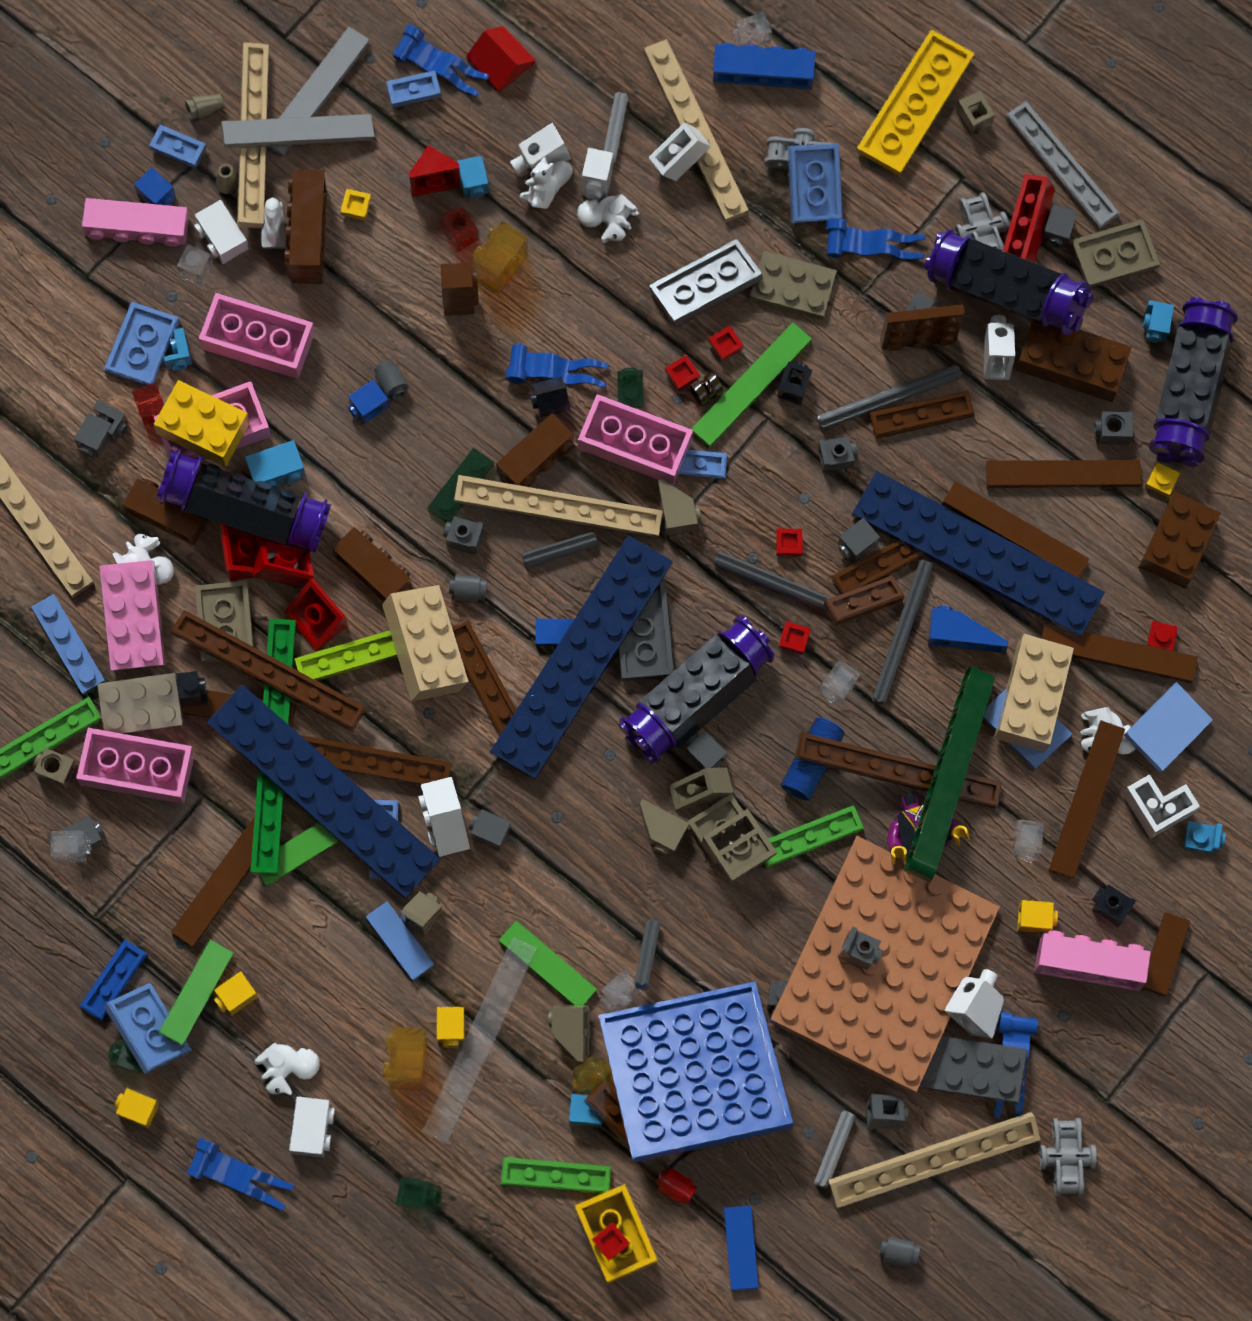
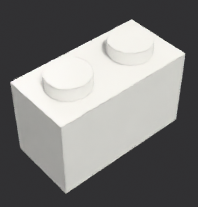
[649,123,711,181]
[582,148,613,200]
[194,200,249,264]
[289,1097,335,1158]

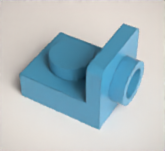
[163,328,192,371]
[1183,821,1225,854]

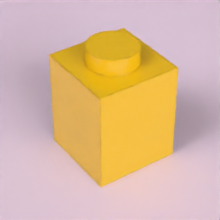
[1017,900,1058,934]
[214,972,258,1016]
[437,1007,465,1048]
[114,1088,159,1129]

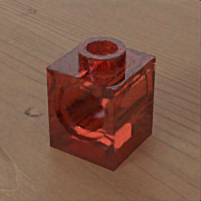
[441,206,479,252]
[132,383,164,427]

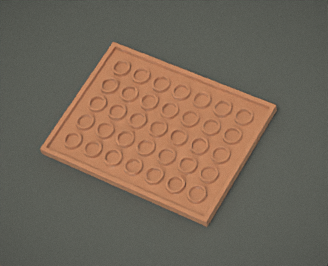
[769,836,1000,1094]

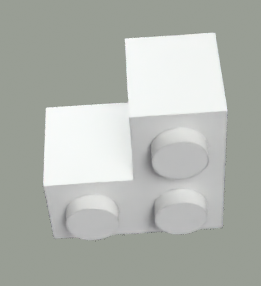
[1123,775,1200,839]
[418,777,470,857]

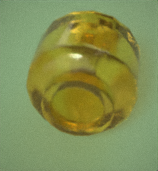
[571,1056,612,1095]

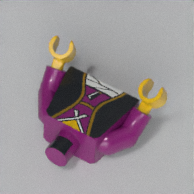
[886,793,970,865]

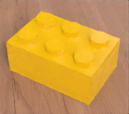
[154,380,250,467]
[575,1184,657,1285]

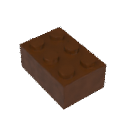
[1139,492,1221,589]

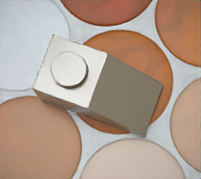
[657,479,701,536]
[669,768,734,810]
[639,799,689,856]
[400,892,443,937]
[548,1005,590,1062]

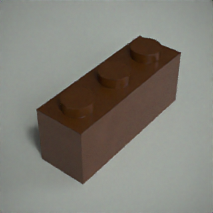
[440,263,479,316]
[496,413,574,487]
[123,478,208,545]
[332,527,411,602]

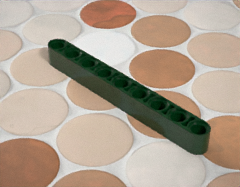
[904,666,995,882]

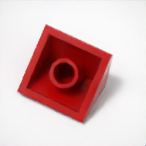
[466,26,536,92]
[409,145,461,197]
[219,523,262,581]
[252,538,314,588]
[284,578,348,651]

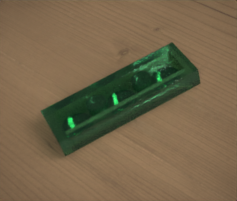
[428,447,494,523]

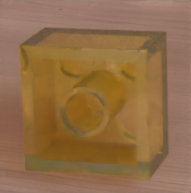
[472,220,528,294]
[383,1027,427,1091]

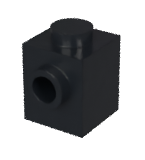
[529,377,571,417]

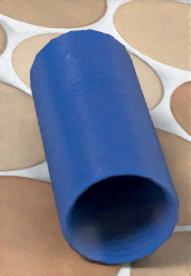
[780,717,845,801]

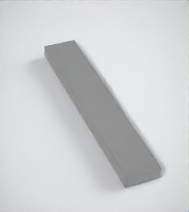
[266,27,370,157]
[1006,101,1120,230]
[221,114,375,148]

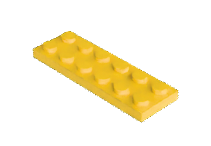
[856,29,974,176]

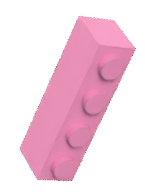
[82,198,189,247]

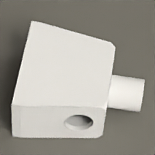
[510,123,571,175]
[984,315,1015,380]
[944,969,1004,1038]

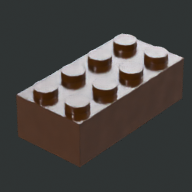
[285,169,327,284]
[1016,321,1132,402]

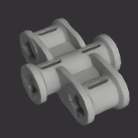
[764,128,833,180]
[955,192,1010,251]
[1039,1118,1096,1197]

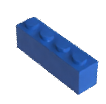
[712,43,815,89]

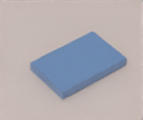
[788,143,842,223]
[104,302,180,389]
[1124,682,1213,773]
[983,689,1072,771]
[104,983,191,1074]

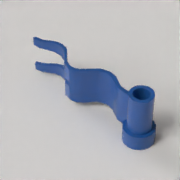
[392,24,489,97]
[826,218,926,260]
[505,344,609,388]
[994,1011,1038,1118]
[186,1138,295,1211]

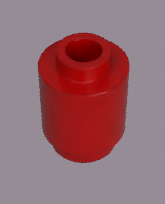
[656,1168,697,1205]

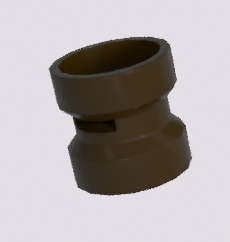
[689,372,724,407]

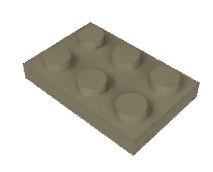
[1071,219,1160,288]
[750,251,837,320]
[195,580,254,664]
[97,673,184,734]

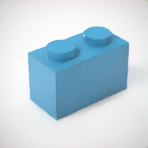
[245,440,306,488]

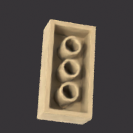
[382,585,468,701]
[994,634,1074,753]

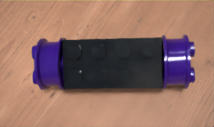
[924,229,1093,335]
[1149,297,1238,467]
[156,449,331,554]
[618,616,775,764]

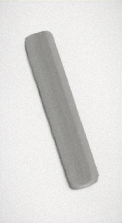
[604,92,628,164]
[814,1111,855,1188]

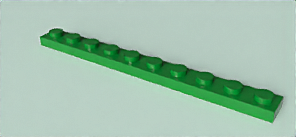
[251,619,296,876]

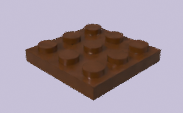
[880,305,965,351]

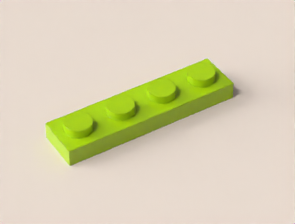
[294,630,398,681]

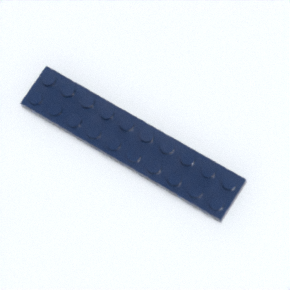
[852,471,1105,638]
[490,535,673,780]
[206,684,440,899]

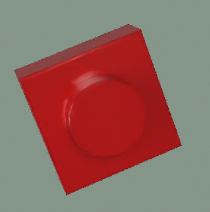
[708,326,744,362]
[665,355,700,391]
[776,528,803,556]
[778,621,811,655]
[1147,621,1178,651]
[592,1222,630,1262]

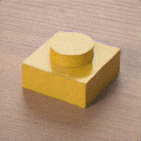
[340,189,371,221]
[1145,462,1180,498]

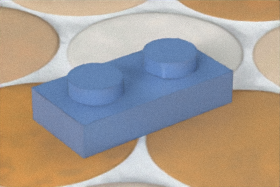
[386,71,441,108]
[149,125,207,169]

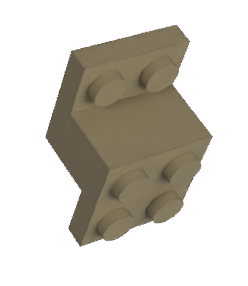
[687,794,777,882]

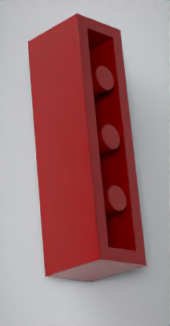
[1003,174,1055,263]

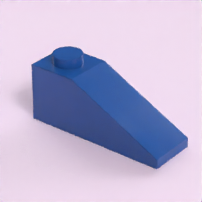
[928,606,1008,653]

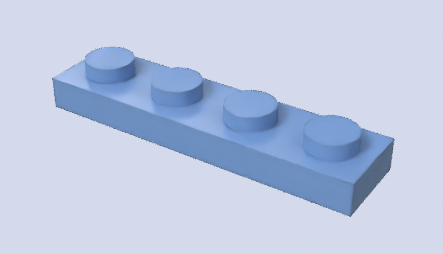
[31,594,106,696]

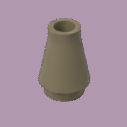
[185,94,224,121]
[216,164,239,194]

